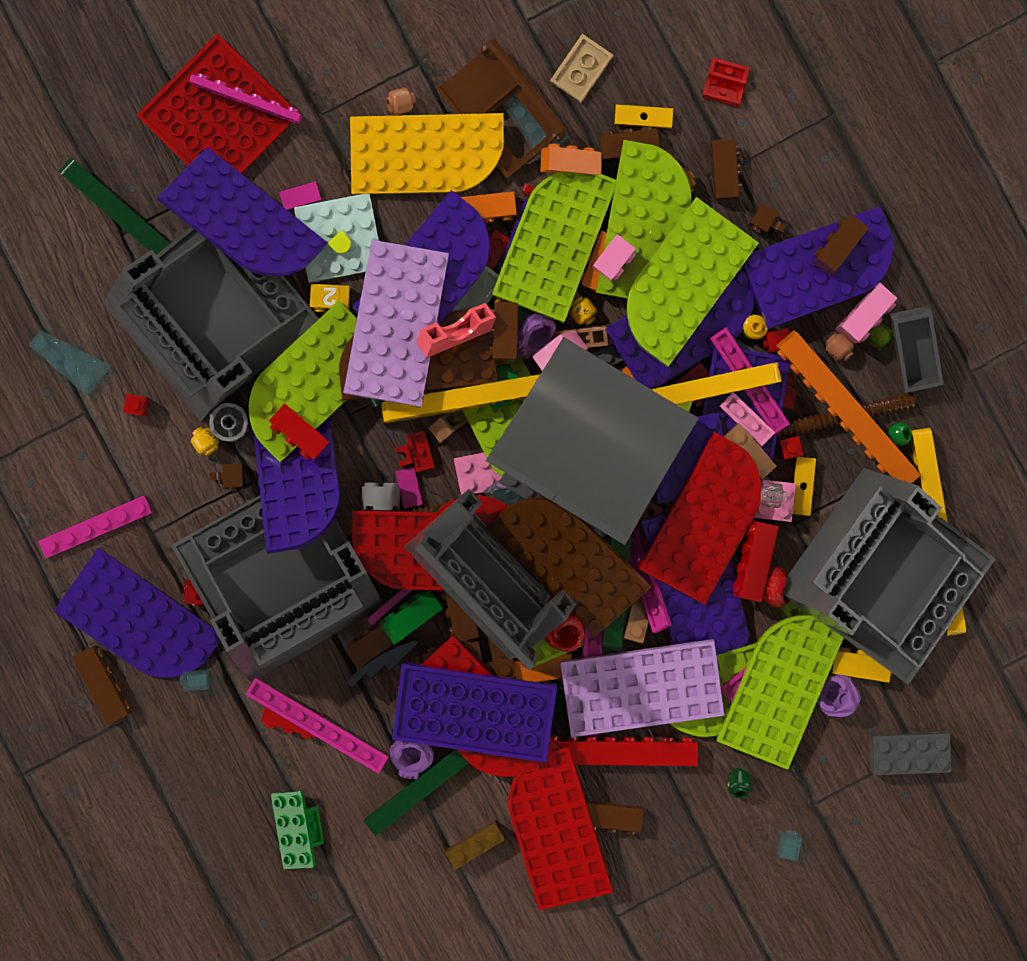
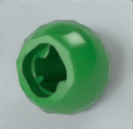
[887,422,912,446]

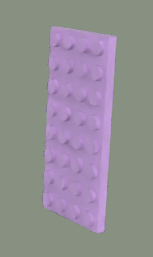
[343,240,449,407]
[560,639,724,737]

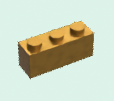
[445,820,505,870]

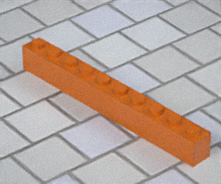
[776,330,921,483]

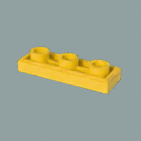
[614,104,673,129]
[793,457,816,516]

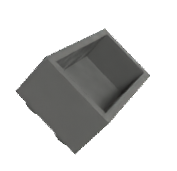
[890,306,944,393]
[869,731,951,775]

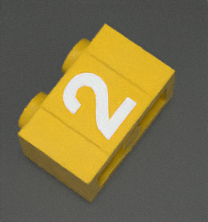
[310,284,351,313]

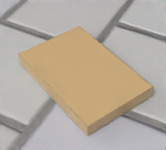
[550,34,614,103]

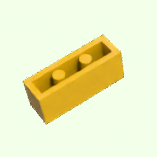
[829,647,891,683]

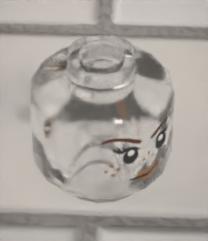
[760,482,787,509]

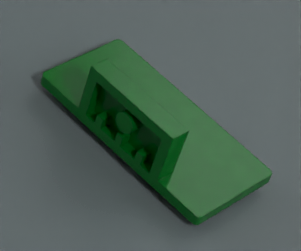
[271,791,324,869]

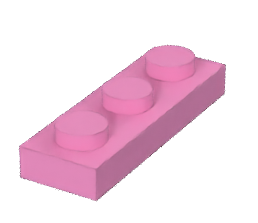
[719,392,775,447]

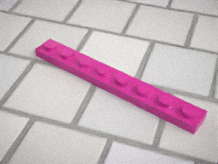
[245,678,389,774]

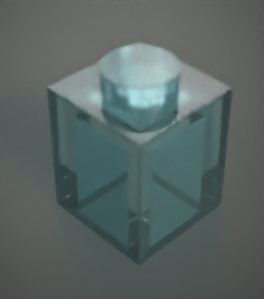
[180,669,209,691]
[776,830,802,861]

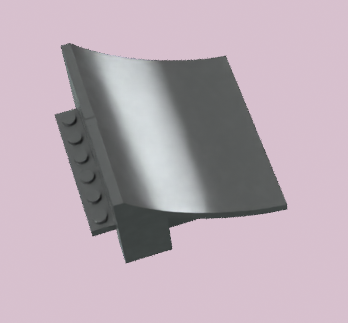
[103,227,319,422]
[486,337,698,545]
[783,468,995,685]
[404,489,576,670]
[171,495,384,682]

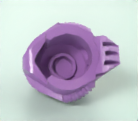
[518,313,556,359]
[817,674,861,717]
[390,740,434,780]

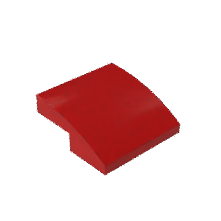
[702,58,750,108]

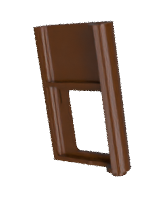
[436,39,567,178]

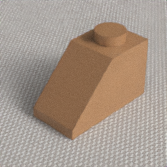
[429,410,468,443]

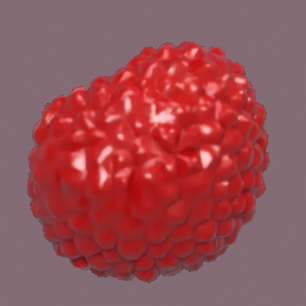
[762,566,790,607]
[545,613,585,652]

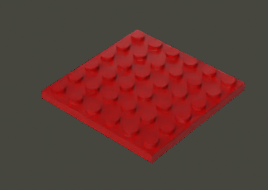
[137,34,293,174]

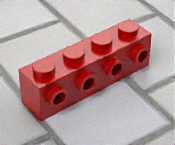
[733,520,779,602]

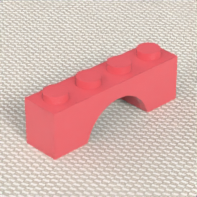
[416,303,496,358]

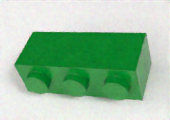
[381,590,443,644]

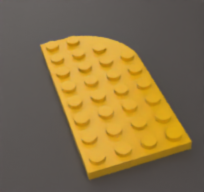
[350,113,504,195]

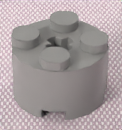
[209,403,251,442]
[361,483,400,510]

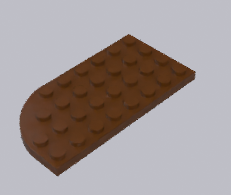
[339,309,497,401]
[486,497,651,636]

